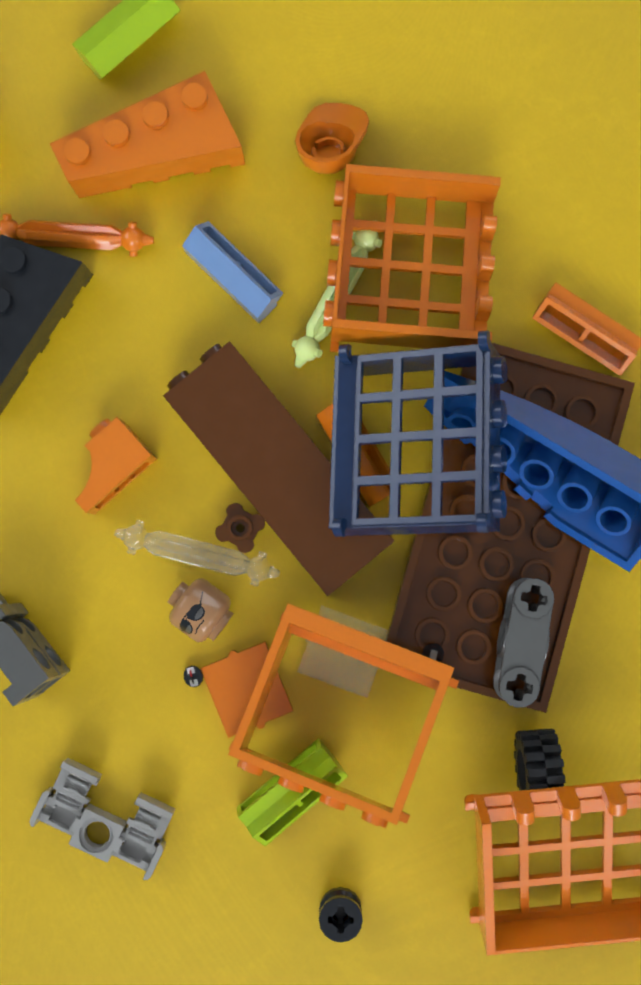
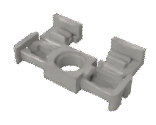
[29,758,176,880]

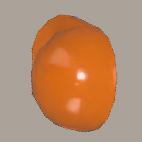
[295,103,369,174]

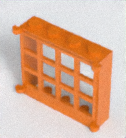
[323,164,501,353]
[464,779,641,956]

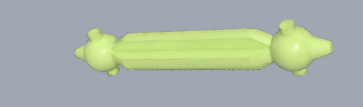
[292,220,382,368]

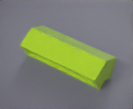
[72,0,181,80]
[237,738,348,846]

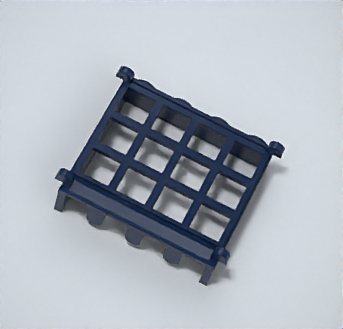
[329,330,507,537]

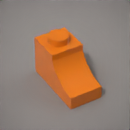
[75,417,157,515]

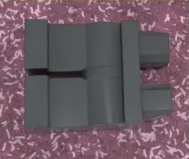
[0,593,70,706]

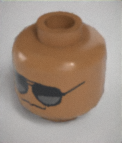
[167,578,234,643]

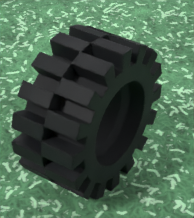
[514,729,566,791]

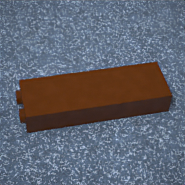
[163,341,394,596]

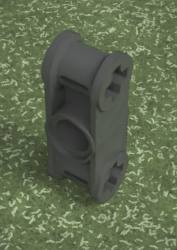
[493,578,554,708]

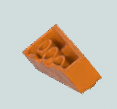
[50,71,245,198]

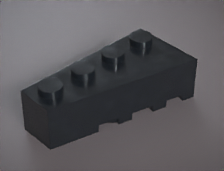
[0,235,93,415]

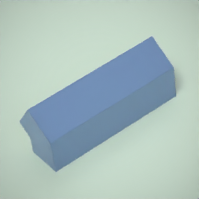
[182,221,284,323]

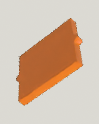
[200,641,293,738]

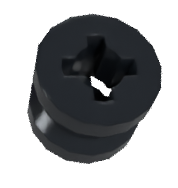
[319,887,363,943]

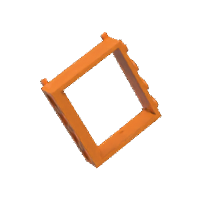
[228,603,459,828]

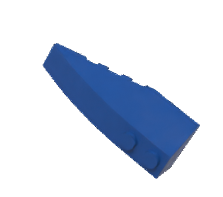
[424,371,641,572]

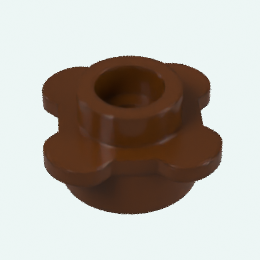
[215,503,265,553]

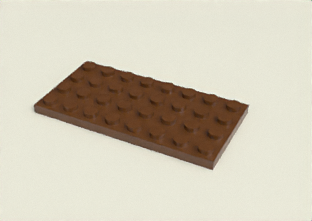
[385,343,635,713]

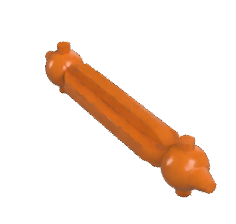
[0,213,154,257]

